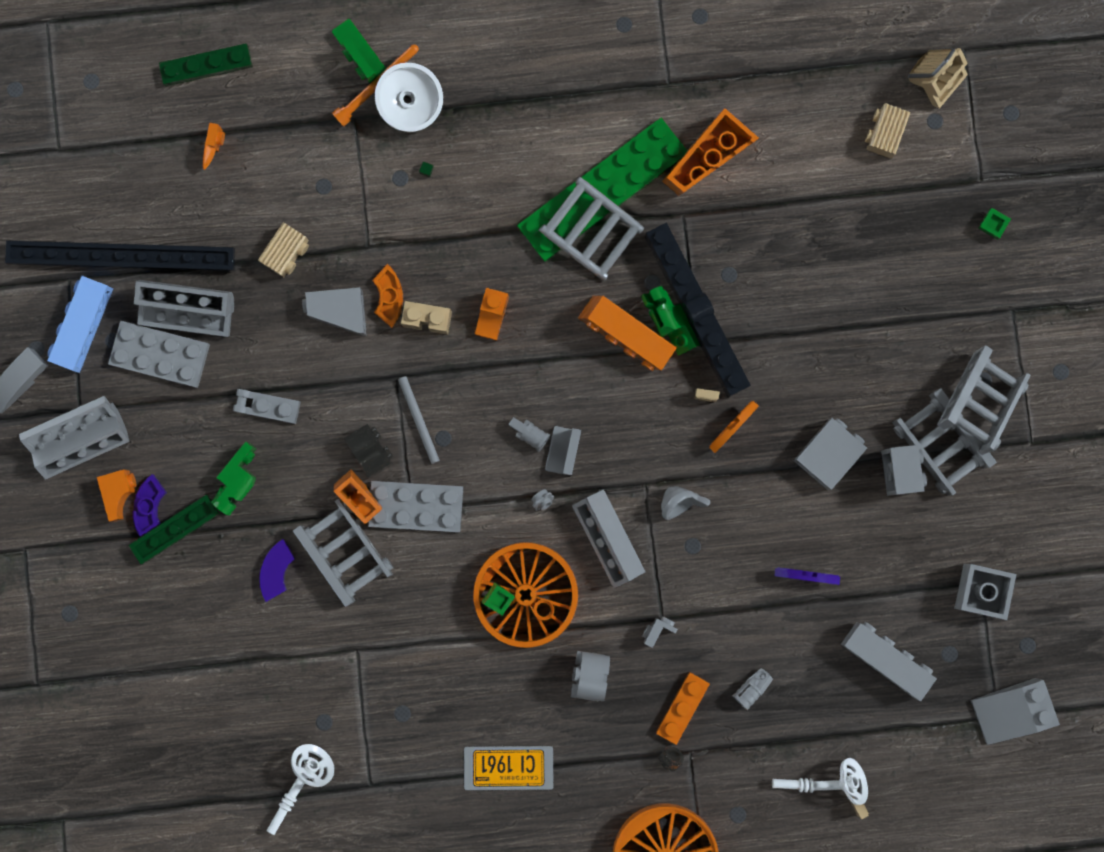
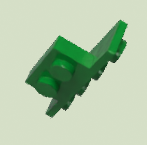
[332,19,386,84]

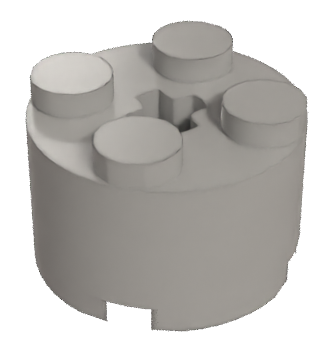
[571,651,610,701]

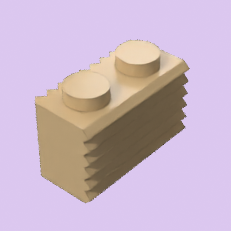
[865,103,910,159]
[258,222,309,278]

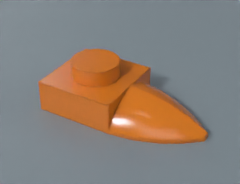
[203,123,225,170]

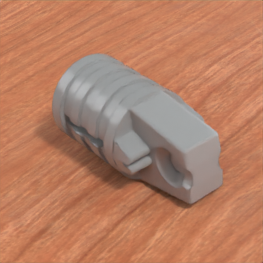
[509,417,550,452]
[732,668,773,710]

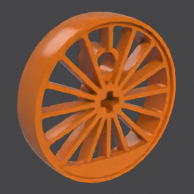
[473,542,578,648]
[613,803,719,852]

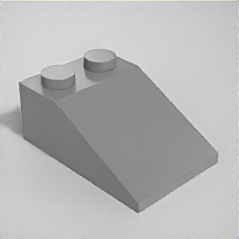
[971,678,1060,745]

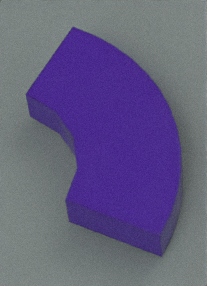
[132,474,167,538]
[260,539,296,602]
[775,567,840,585]

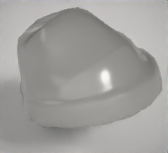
[661,486,710,520]

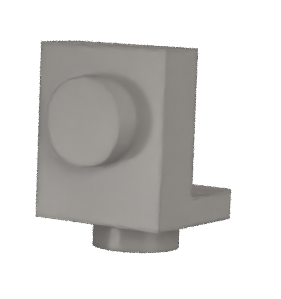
[642,616,678,648]

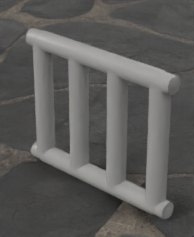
[539,177,644,281]

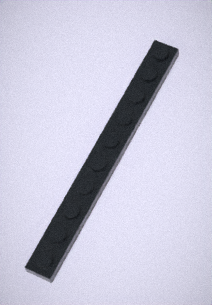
[5,240,235,271]

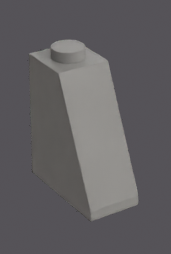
[302,287,367,336]

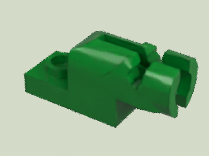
[641,286,700,356]
[211,442,257,516]

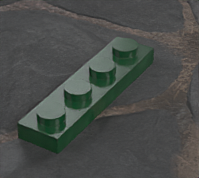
[159,43,253,87]
[128,495,220,565]

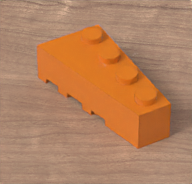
[662,108,759,196]
[578,295,676,372]

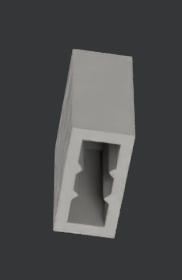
[793,418,867,491]

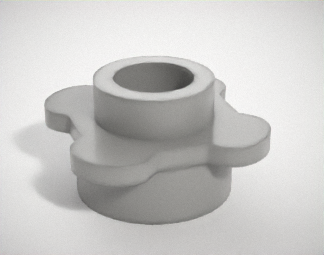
[531,489,555,511]

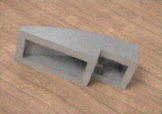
[0,347,49,414]

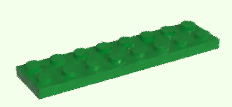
[517,117,687,262]

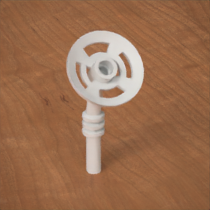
[266,744,334,835]
[772,758,868,805]

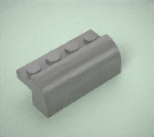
[134,280,234,337]
[19,396,130,480]

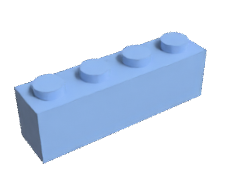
[47,276,113,373]

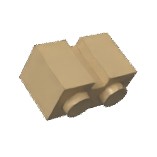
[401,301,452,335]

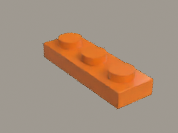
[656,672,710,745]

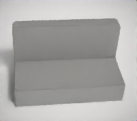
[545,426,581,476]

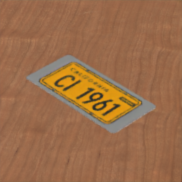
[464,746,553,790]

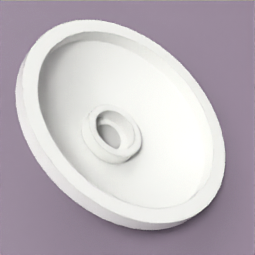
[375,63,443,132]

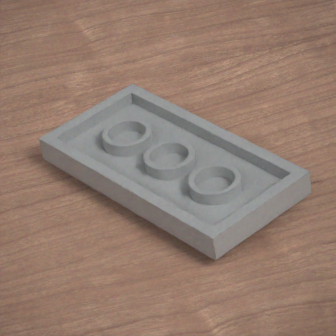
[108,321,210,388]
[368,481,464,532]

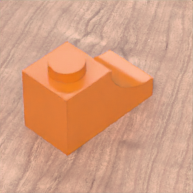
[475,288,509,341]
[97,469,136,522]
[334,470,382,524]

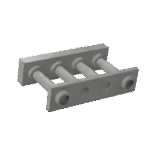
[937,345,1031,455]
[892,388,997,496]
[293,499,393,607]

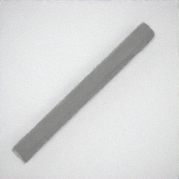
[398,376,440,464]

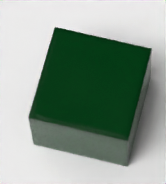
[419,162,434,177]

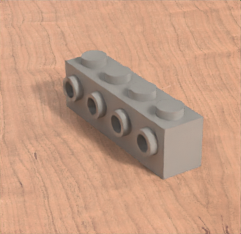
[572,489,645,588]
[840,622,937,701]

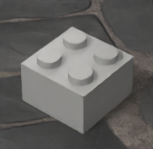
[881,445,927,496]
[954,564,1017,620]

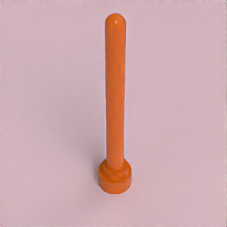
[332,44,419,126]

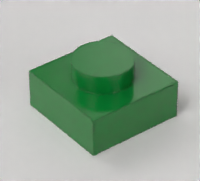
[978,208,1011,240]
[482,583,515,615]

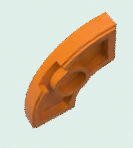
[372,264,403,328]
[709,401,759,453]

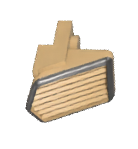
[908,48,968,109]

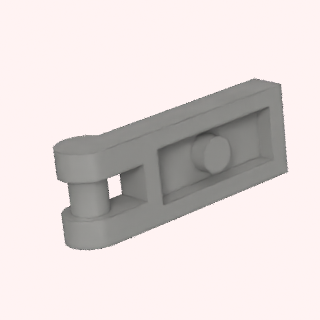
[233,389,301,424]

